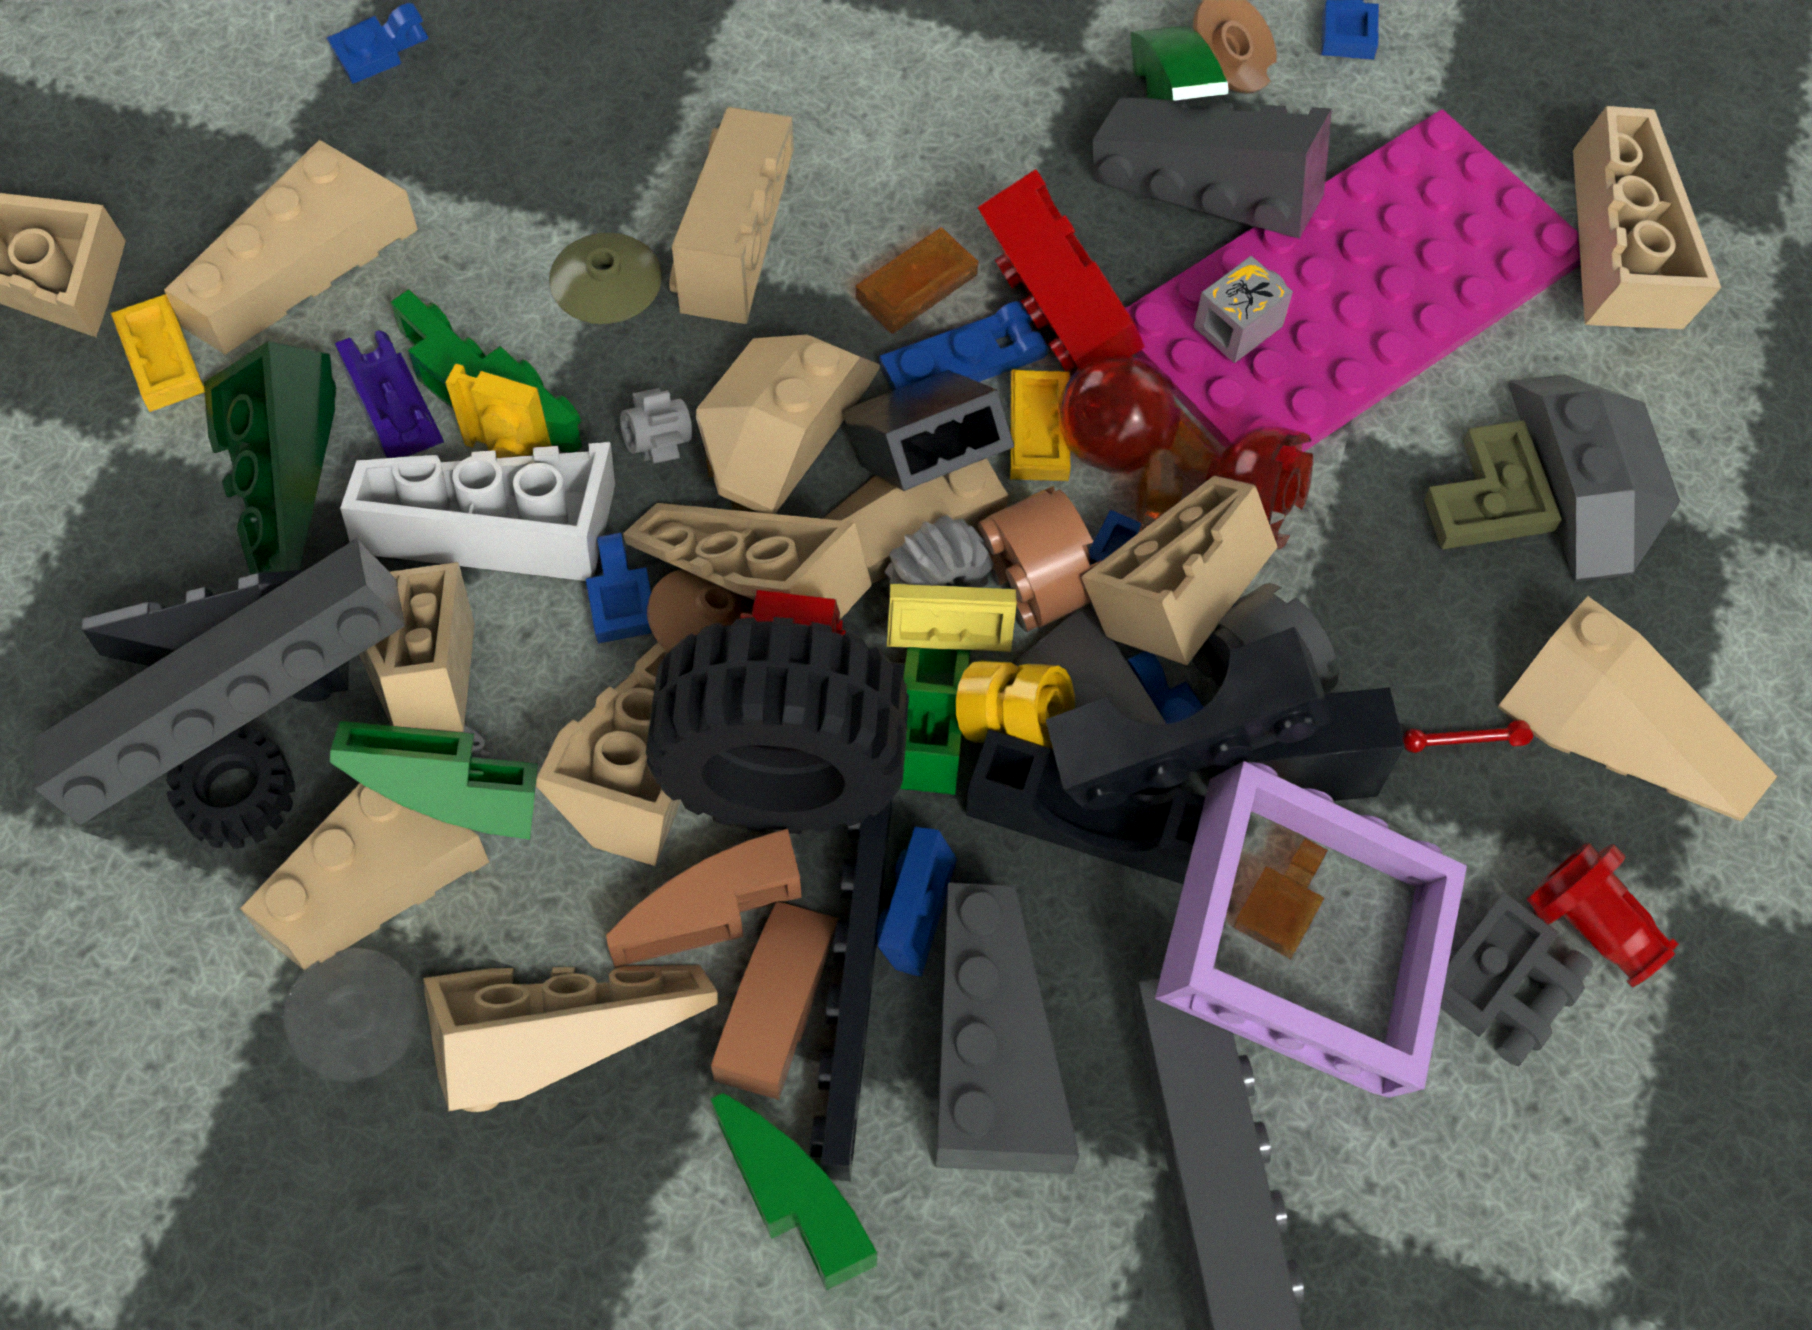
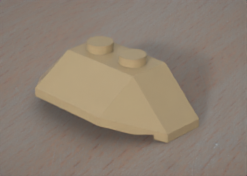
[696,335,880,514]

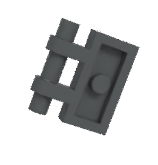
[1440,892,1593,1066]

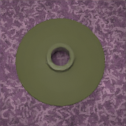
[549,232,662,324]

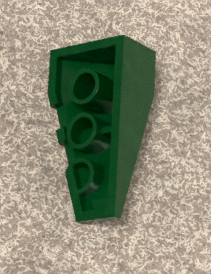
[204,341,336,575]

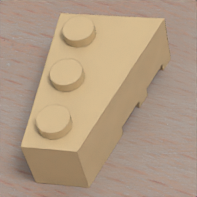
[1081,476,1278,665]
[359,562,475,732]
[240,783,489,972]

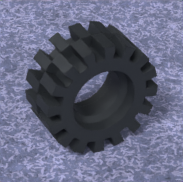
[166,727,295,849]

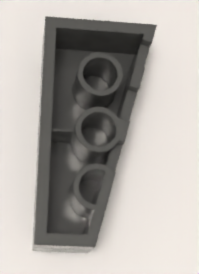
[1093,98,1332,239]
[936,883,1080,1174]

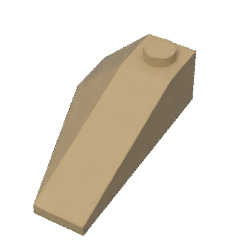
[823,458,1008,584]
[623,503,872,619]
[1497,596,1778,821]
[536,642,681,866]
[423,965,718,1112]

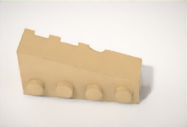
[164,140,418,355]

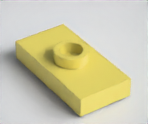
[887,584,1017,652]

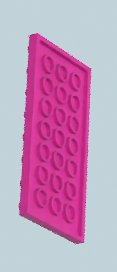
[1125,109,1581,483]

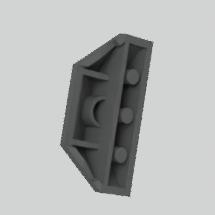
[1508,375,1681,582]

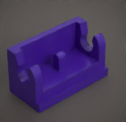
[335,330,444,458]

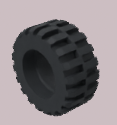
[646,617,909,834]

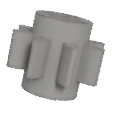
[620,388,692,464]

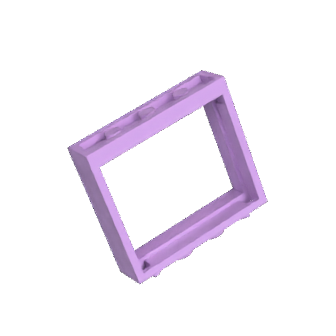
[1155,761,1467,1098]

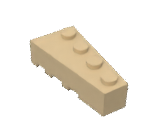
[1573,106,1721,329]
[670,107,794,324]
[0,193,126,337]

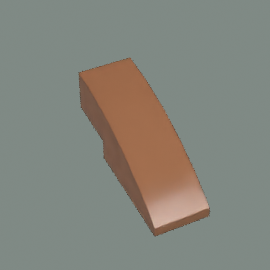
[606,829,802,967]
[711,901,839,1100]

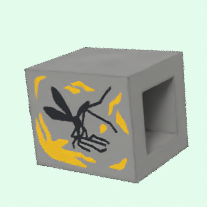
[1194,256,1293,363]

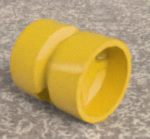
[956,660,1075,749]

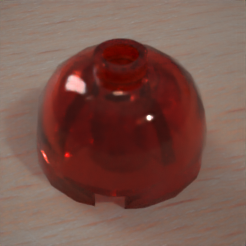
[1058,354,1180,475]
[1206,426,1314,550]

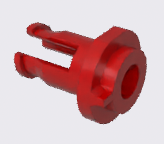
[1526,842,1679,987]

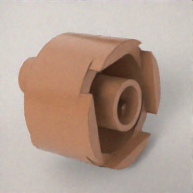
[978,486,1101,632]

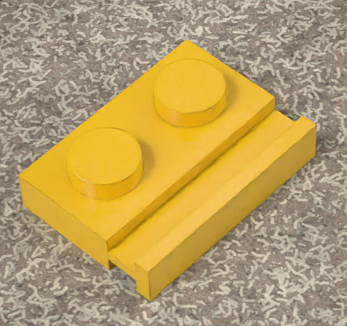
[445,363,551,458]

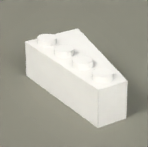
[340,442,615,581]

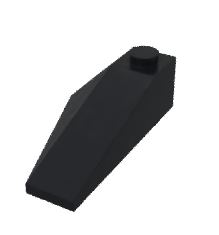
[82,569,349,702]

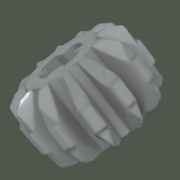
[885,515,994,588]

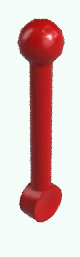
[1402,720,1533,753]

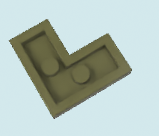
[1424,420,1562,550]

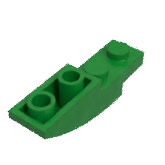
[390,289,582,453]

